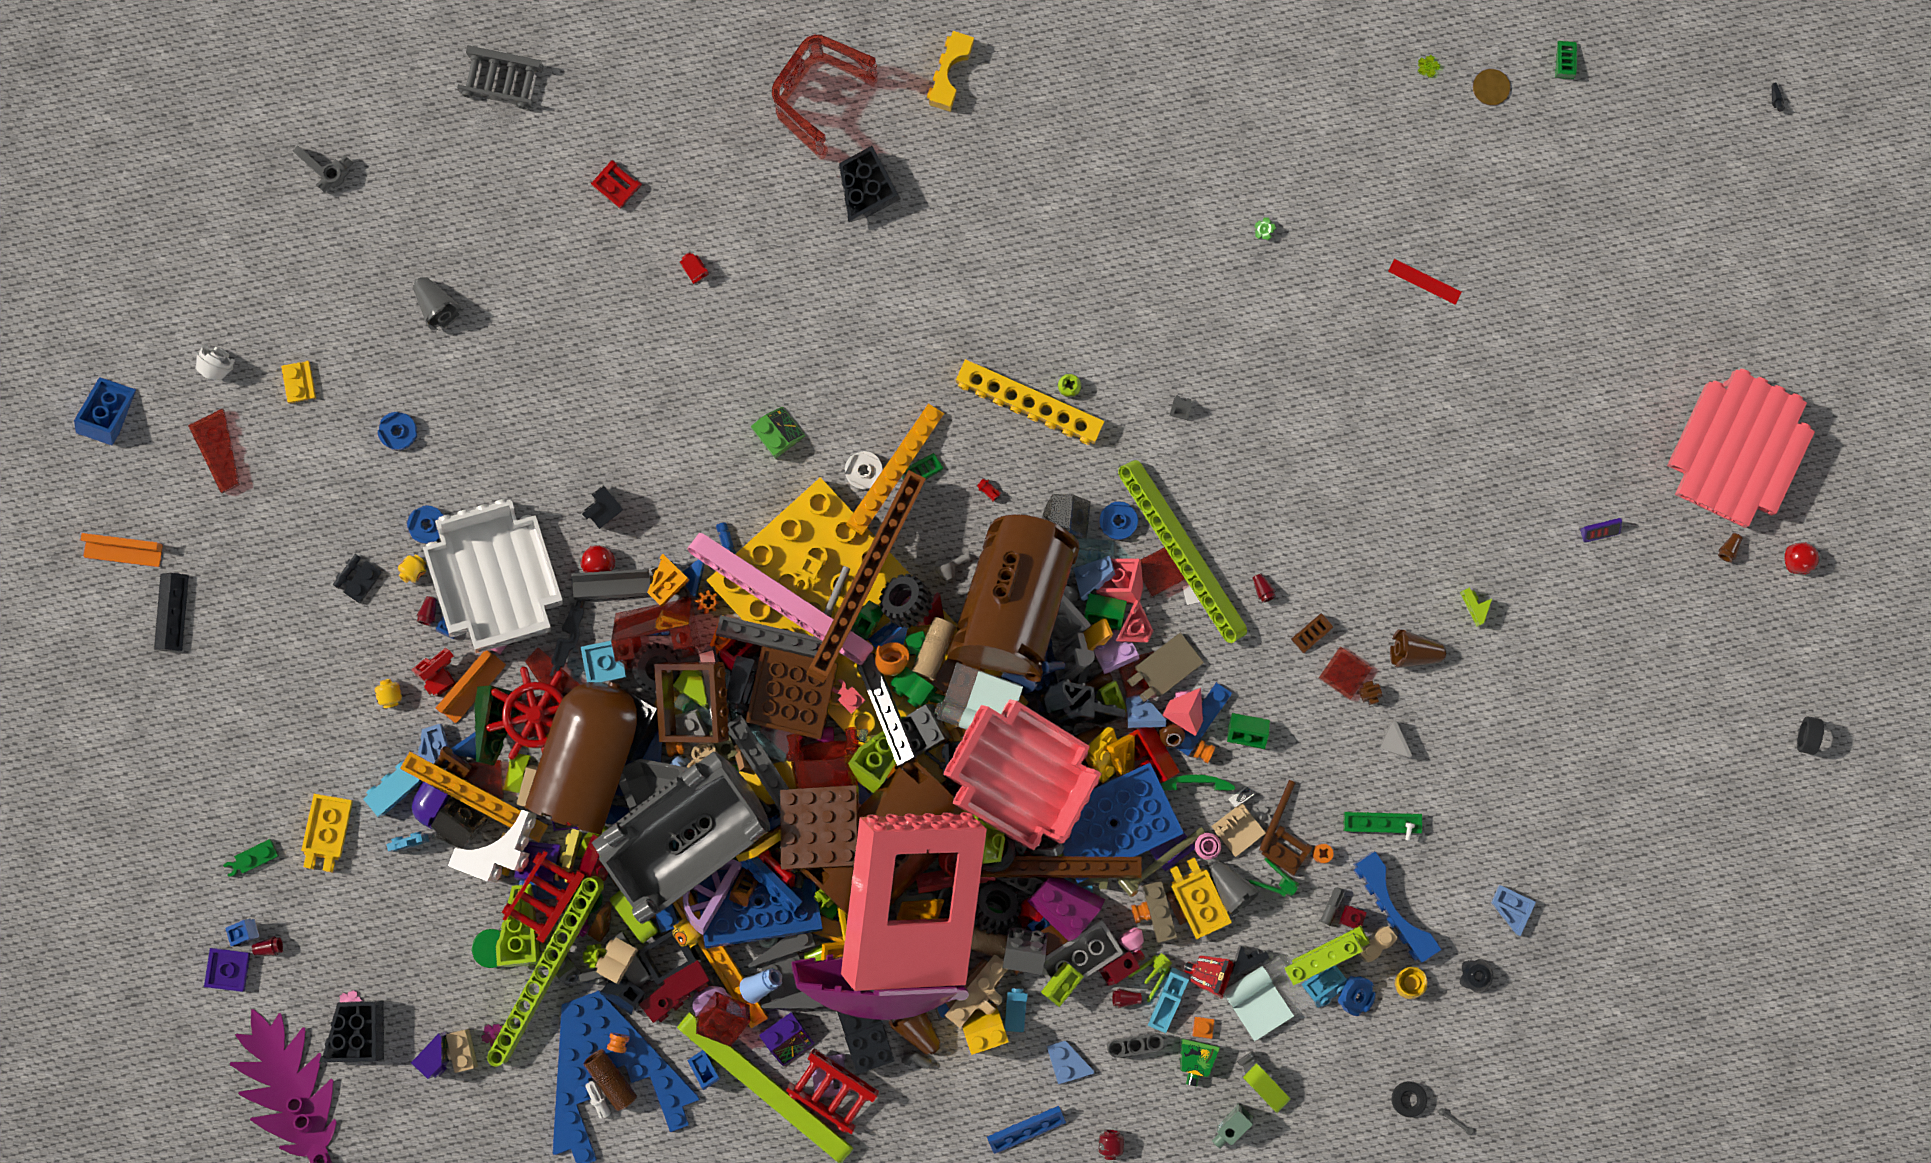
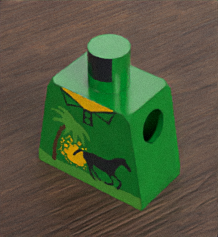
[1180,1038,1220,1087]

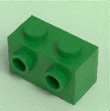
[1084,593,1127,630]
[1227,713,1270,749]

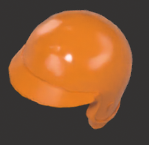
[875,642,909,676]

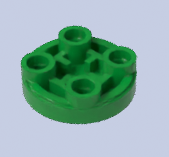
[471,929,501,968]

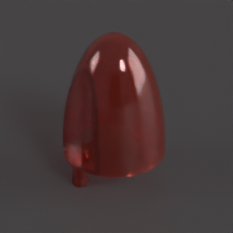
[786,727,862,789]

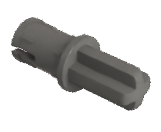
[1320,887,1345,927]

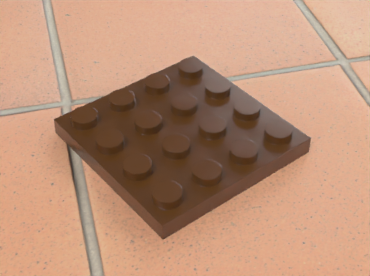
[746,646,838,740]
[780,785,859,870]

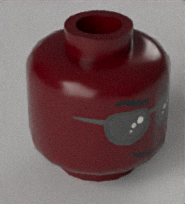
[1098,1129,1124,1160]

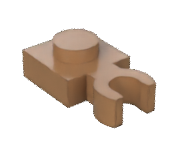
[734,744,756,775]

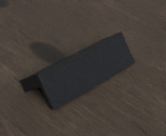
[154,573,189,651]

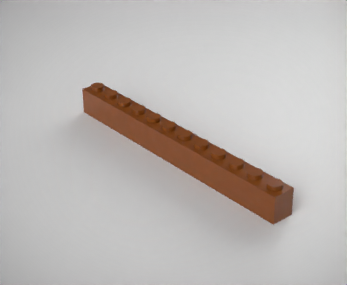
[806,470,926,683]

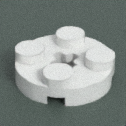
[845,451,883,490]

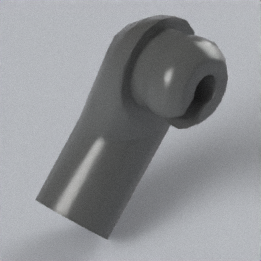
[901,1052,932,1069]

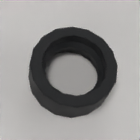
[1797,716,1824,755]

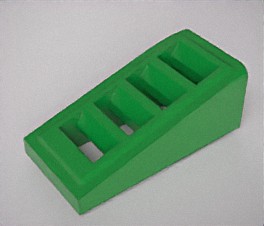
[1555,41,1577,79]
[902,453,944,480]

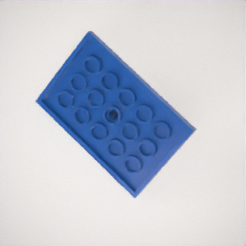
[1063,763,1184,883]
[697,860,822,949]

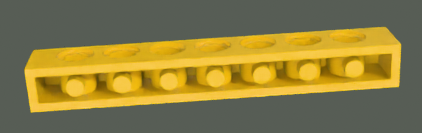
[956,359,1104,445]

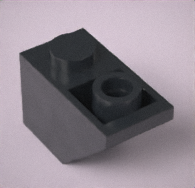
[600,979,645,1015]

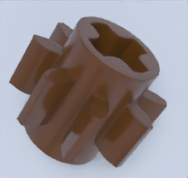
[1359,681,1382,705]

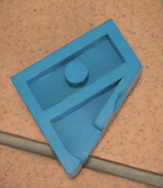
[386,831,430,852]

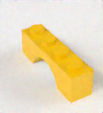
[927,31,974,112]

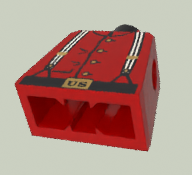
[1184,956,1234,999]

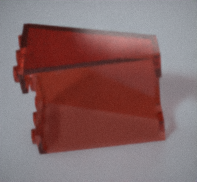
[611,598,702,670]

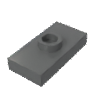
[579,970,607,984]

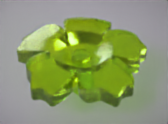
[1417,55,1440,78]

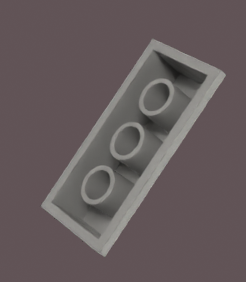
[1042,920,1123,982]

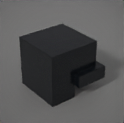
[581,485,623,529]

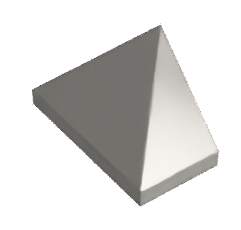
[1381,720,1412,758]

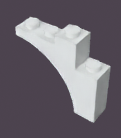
[448,810,537,883]

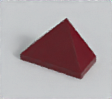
[916,592,945,628]

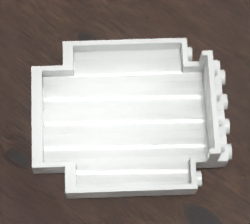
[423,499,563,653]

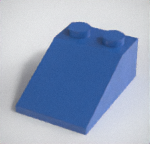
[74,377,136,446]

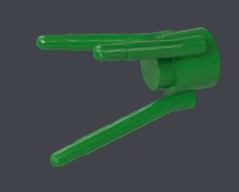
[1249,858,1299,897]

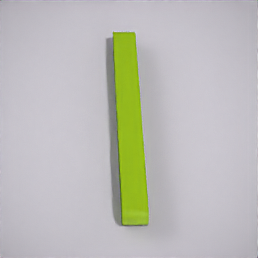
[1118,460,1247,643]
[487,876,604,1067]
[677,1012,854,1163]

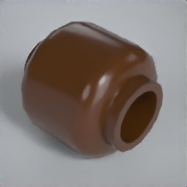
[1159,719,1185,747]

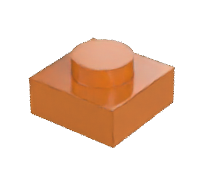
[1192,1016,1214,1039]

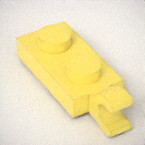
[555,829,582,883]

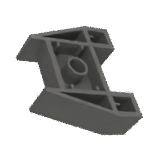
[748,932,822,1008]

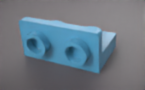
[1302,965,1347,1008]

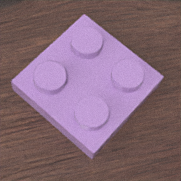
[1093,626,1140,674]

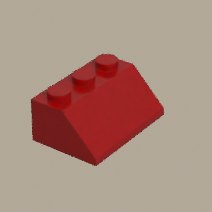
[1129,727,1180,784]

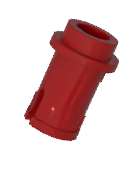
[977,478,1001,502]

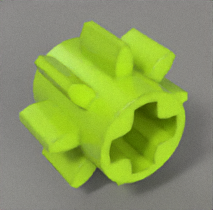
[583,944,606,968]

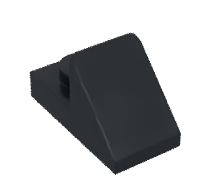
[1232,945,1269,975]

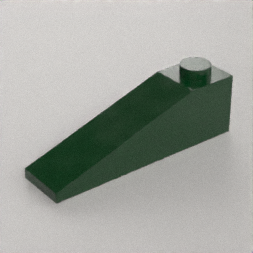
[474,685,522,766]

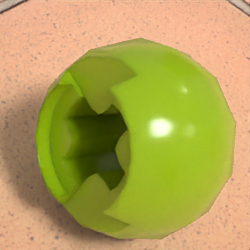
[1057,374,1082,398]

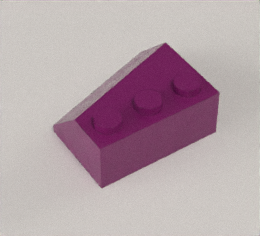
[1027,878,1106,942]

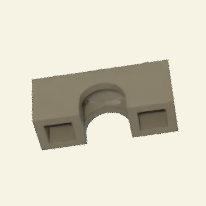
[1141,881,1177,943]

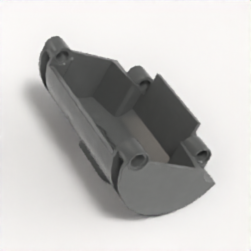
[592,751,770,924]

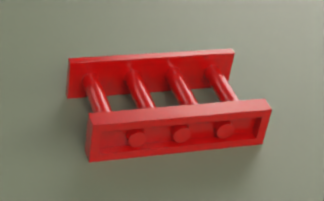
[501,850,585,943]
[786,1048,879,1134]

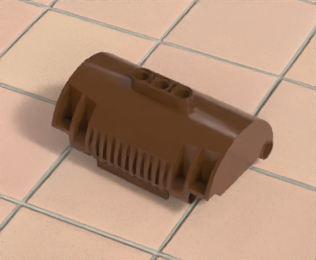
[947,514,1080,682]
[799,760,968,916]

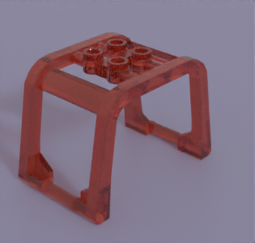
[772,34,878,159]

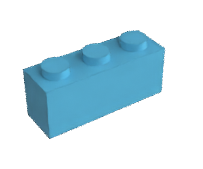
[363,760,423,817]

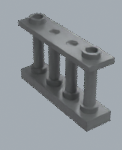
[457,45,543,110]

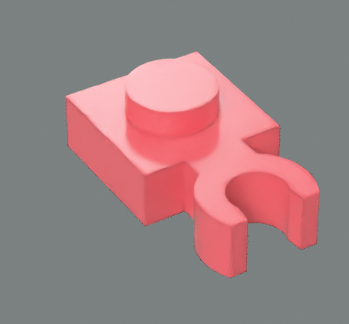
[832,679,865,714]

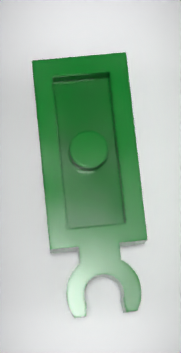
[223,839,279,877]

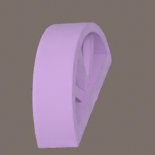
[683,859,742,935]

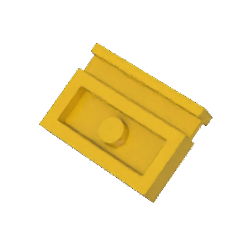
[281,361,316,404]

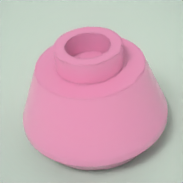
[1195,833,1221,860]
[1118,927,1144,952]

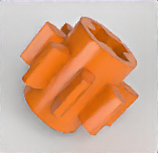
[694,590,720,614]

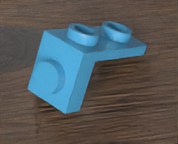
[1005,988,1027,1032]

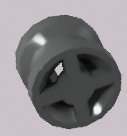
[1237,1051,1262,1074]

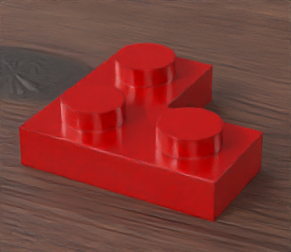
[411,648,454,681]

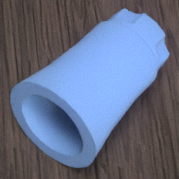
[740,968,782,1004]

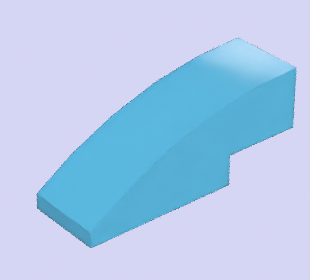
[1148,967,1190,1033]

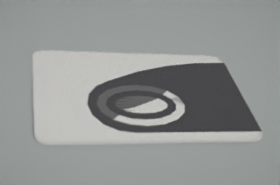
[1228,786,1254,807]

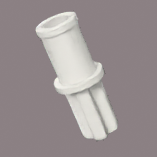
[586,1081,611,1119]

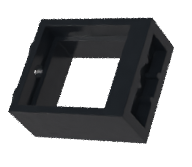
[726,656,758,715]
[638,929,701,985]

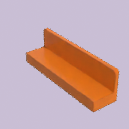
[80,533,163,567]
[436,650,506,723]

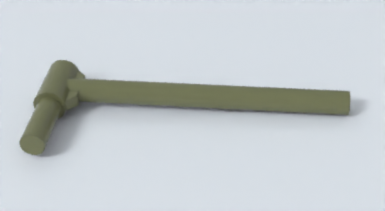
[1116,827,1205,897]

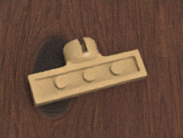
[945,954,1008,1028]

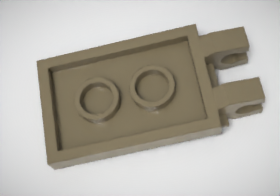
[1127,632,1204,702]

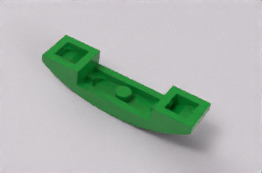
[1161,774,1235,791]

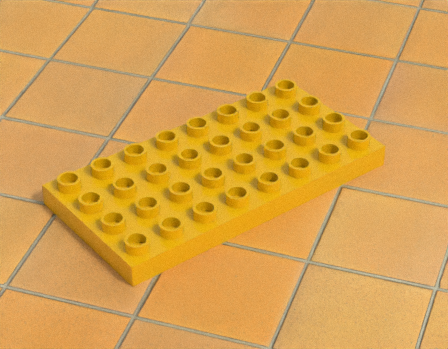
[706,477,1029,784]

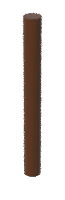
[1259,780,1296,853]

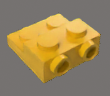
[1086,727,1117,783]

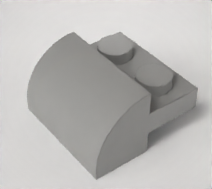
[1055,632,1095,682]

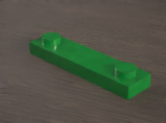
[1343,812,1422,834]

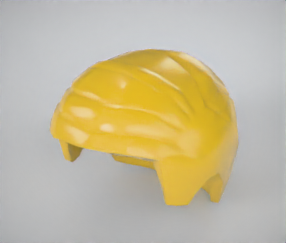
[1394,967,1427,999]

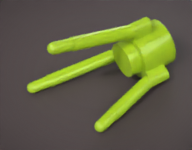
[1128,953,1172,1002]

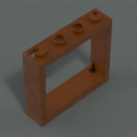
[654,662,730,743]

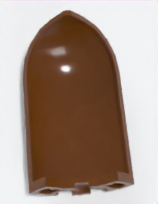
[524,681,637,835]

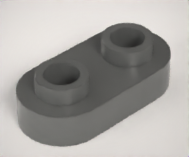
[1028,838,1064,856]

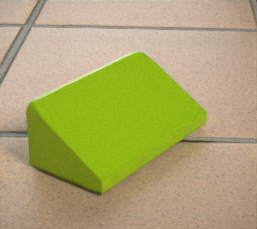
[1041,962,1084,1007]

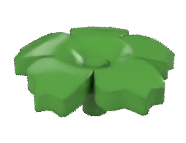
[1254,217,1276,240]

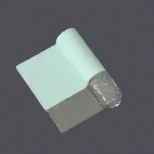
[934,663,1023,730]
[1224,953,1314,1042]

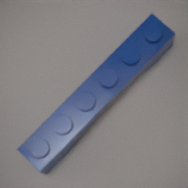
[1353,851,1441,963]

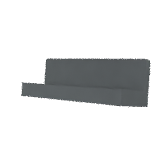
[571,569,651,600]

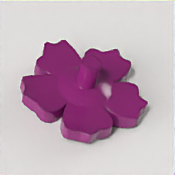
[481,1024,506,1047]

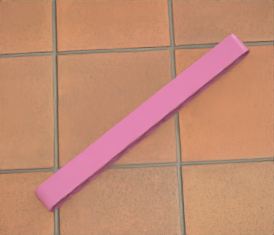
[687,533,873,665]

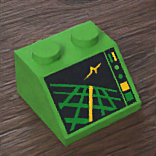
[751,407,805,459]

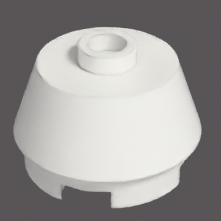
[196,345,235,380]

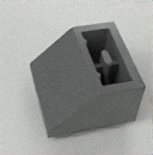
[902,704,952,756]
[1003,927,1047,975]

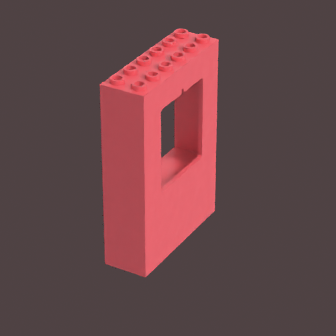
[841,812,987,991]

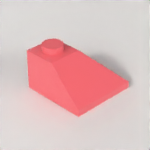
[1096,559,1143,603]

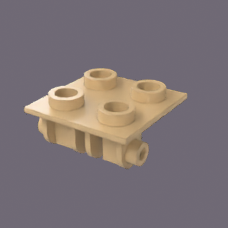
[1211,803,1266,857]

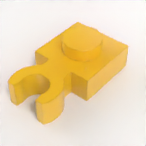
[794,554,823,591]

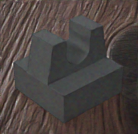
[1169,395,1193,420]

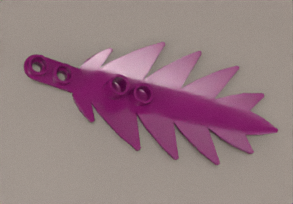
[229,1009,337,1163]

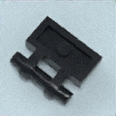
[333,554,383,604]

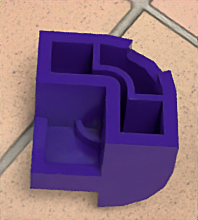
[412,781,450,830]

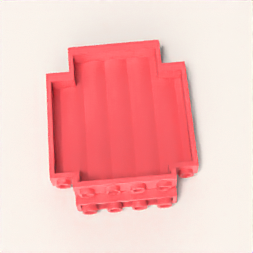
[1667,369,1815,528]
[943,699,1102,850]

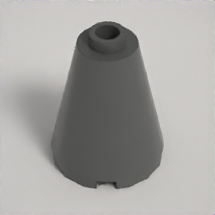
[413,277,461,330]
[1208,861,1260,916]

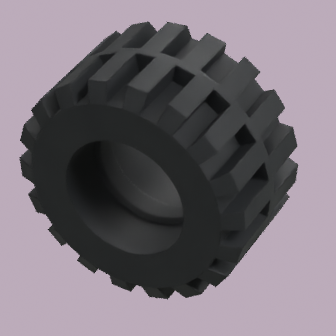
[879,574,933,628]
[631,642,681,692]
[974,880,1021,935]

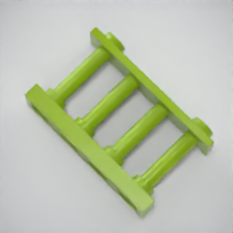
[1284,925,1370,986]

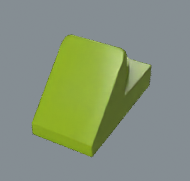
[1460,587,1492,627]

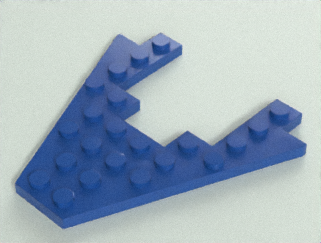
[553,990,700,1163]

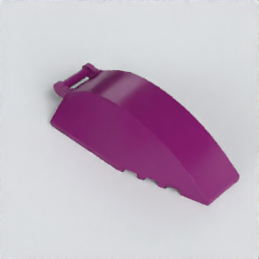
[791,954,969,1020]

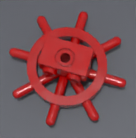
[486,666,564,760]

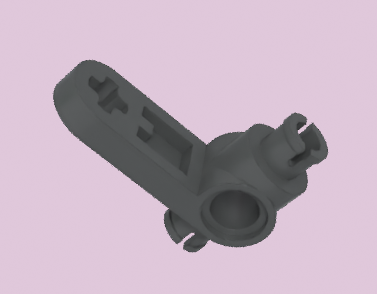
[292,145,353,193]

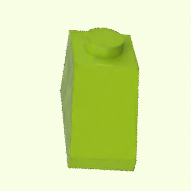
[673,670,709,710]

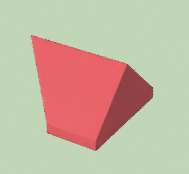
[1116,600,1153,642]
[1163,688,1203,735]

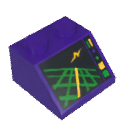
[759,1011,815,1066]
[411,1031,449,1079]

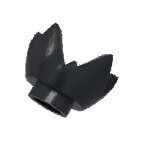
[1460,959,1494,993]

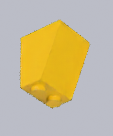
[962,1003,1009,1055]

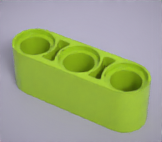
[609,890,659,944]
[1243,1063,1291,1113]

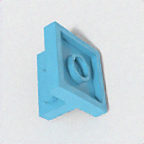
[581,639,627,682]

